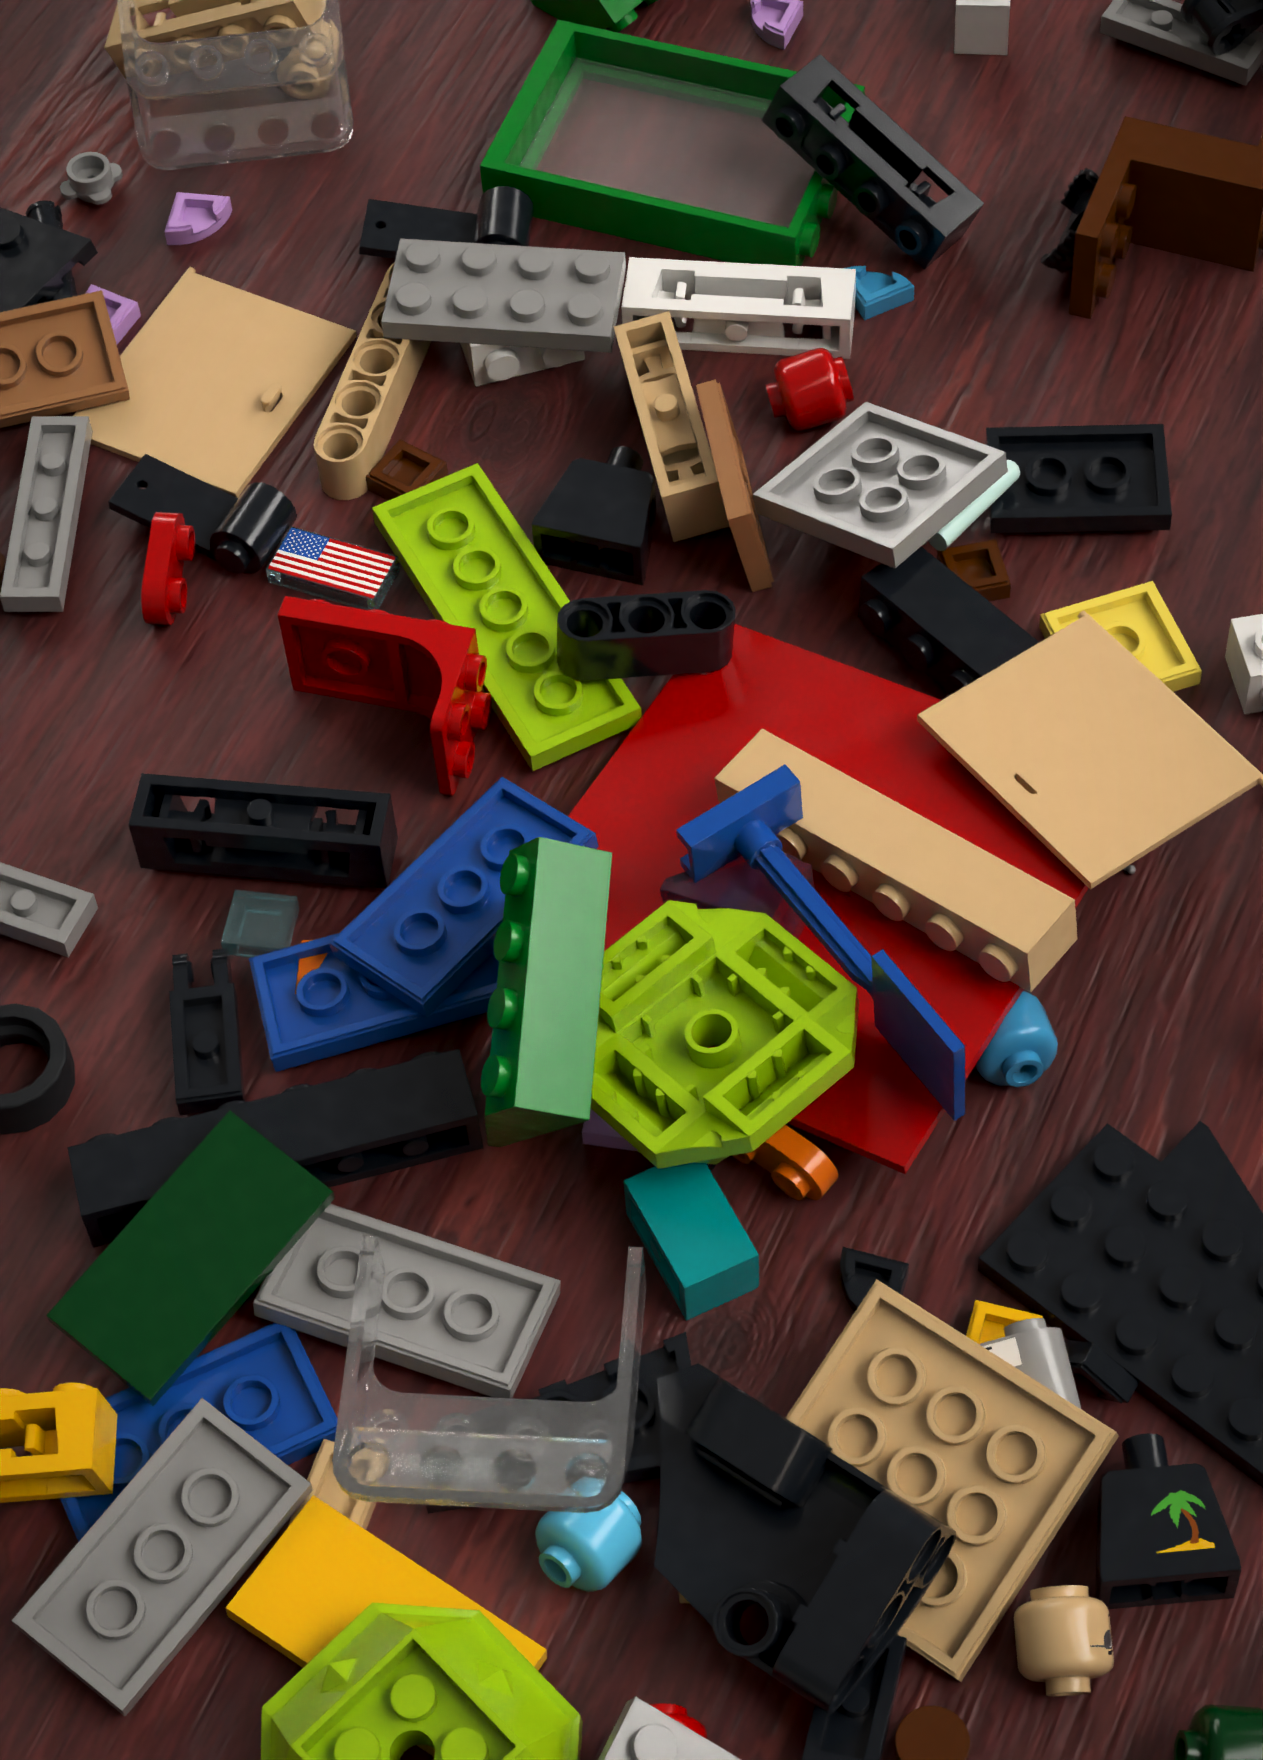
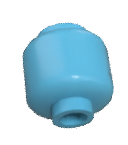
[535,1483,642,1592]

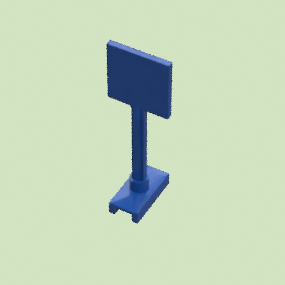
[676,764,965,1121]

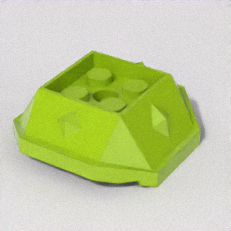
[591,900,859,1169]
[261,1603,583,1760]

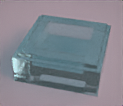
[221,889,300,957]

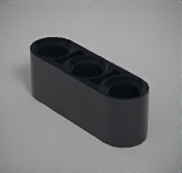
[557,590,736,680]

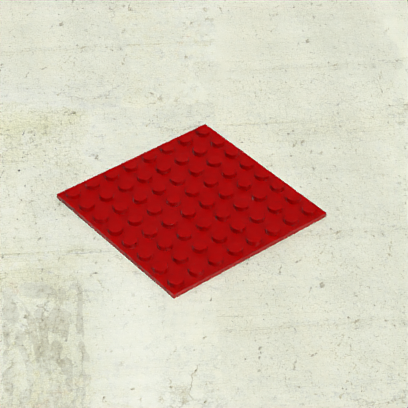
[568,624,1089,1174]

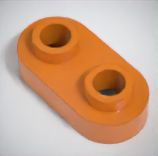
[733,1124,839,1200]

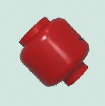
[765,348,854,431]

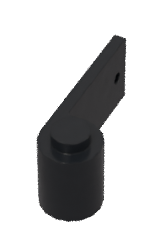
[359,186,534,259]
[108,454,297,574]

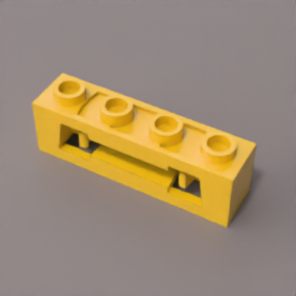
[0,1383,118,1503]

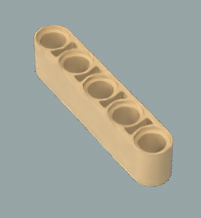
[314,262,431,500]

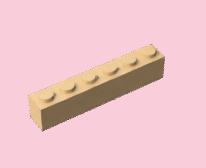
[714,729,1078,993]

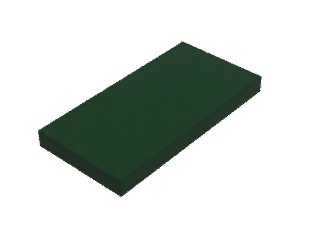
[46,1110,335,1406]

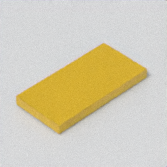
[226,1495,547,1757]

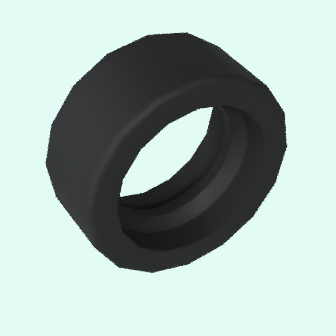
[0,1003,75,1134]

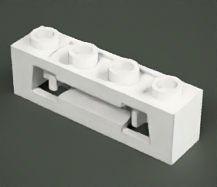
[621,257,856,359]

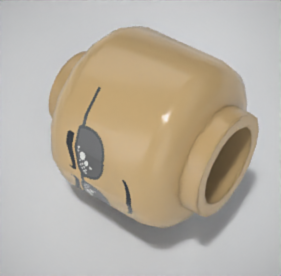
[1014,1585,1114,1697]

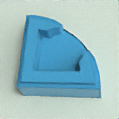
[844,266,915,320]

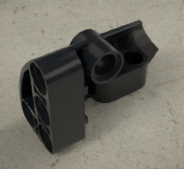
[654,1363,957,1715]

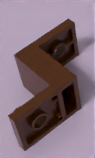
[1069,116,1263,319]

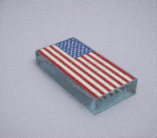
[266,526,400,610]

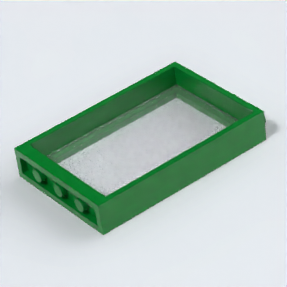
[480,20,865,266]

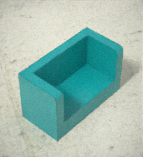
[624,1163,760,1321]

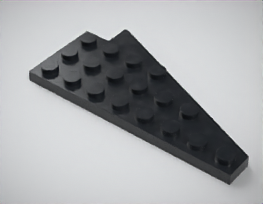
[978,1121,1263,1488]

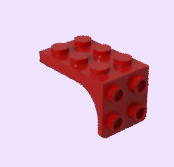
[278,596,492,796]

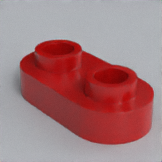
[141,512,195,625]

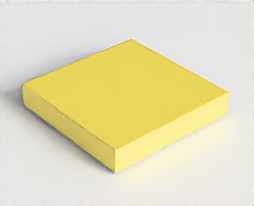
[1039,581,1202,692]

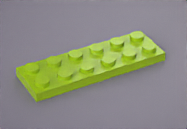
[372,463,642,772]

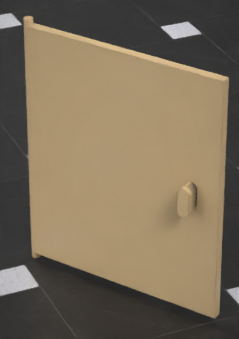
[73,267,357,498]
[917,611,1263,890]

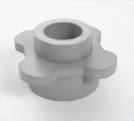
[60,152,123,205]

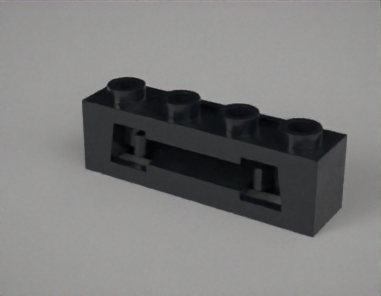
[761,54,984,270]
[128,773,398,889]

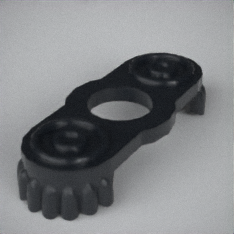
[1040,168,1099,273]

